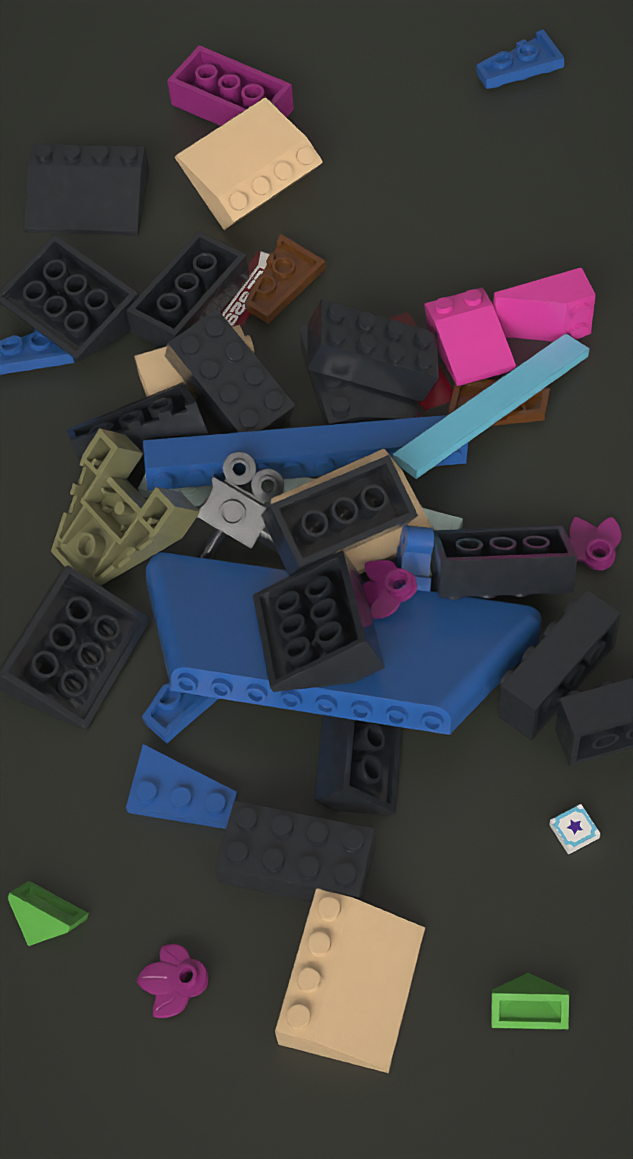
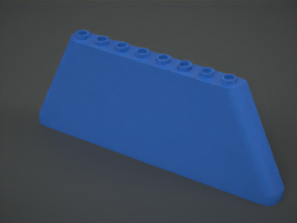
[146,552,542,735]

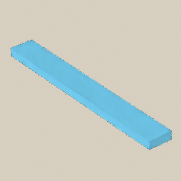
[393,334,589,479]

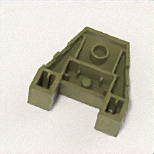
[51,429,200,586]

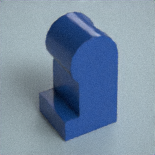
[395,525,434,592]

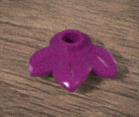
[569,517,621,570]
[363,560,418,618]
[137,944,208,1019]

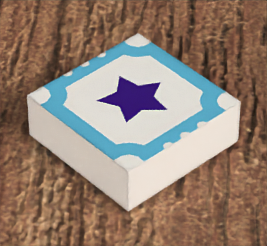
[549,804,600,854]

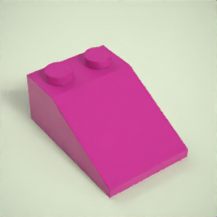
[493,268,596,342]
[425,287,516,386]

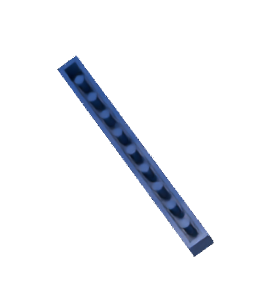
[143,415,468,491]

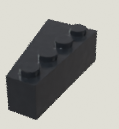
[66,382,208,468]

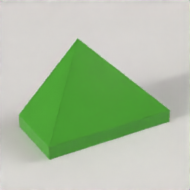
[8,881,89,946]
[491,973,569,1029]

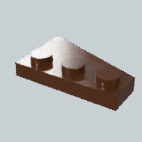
[245,234,326,324]
[448,379,550,426]

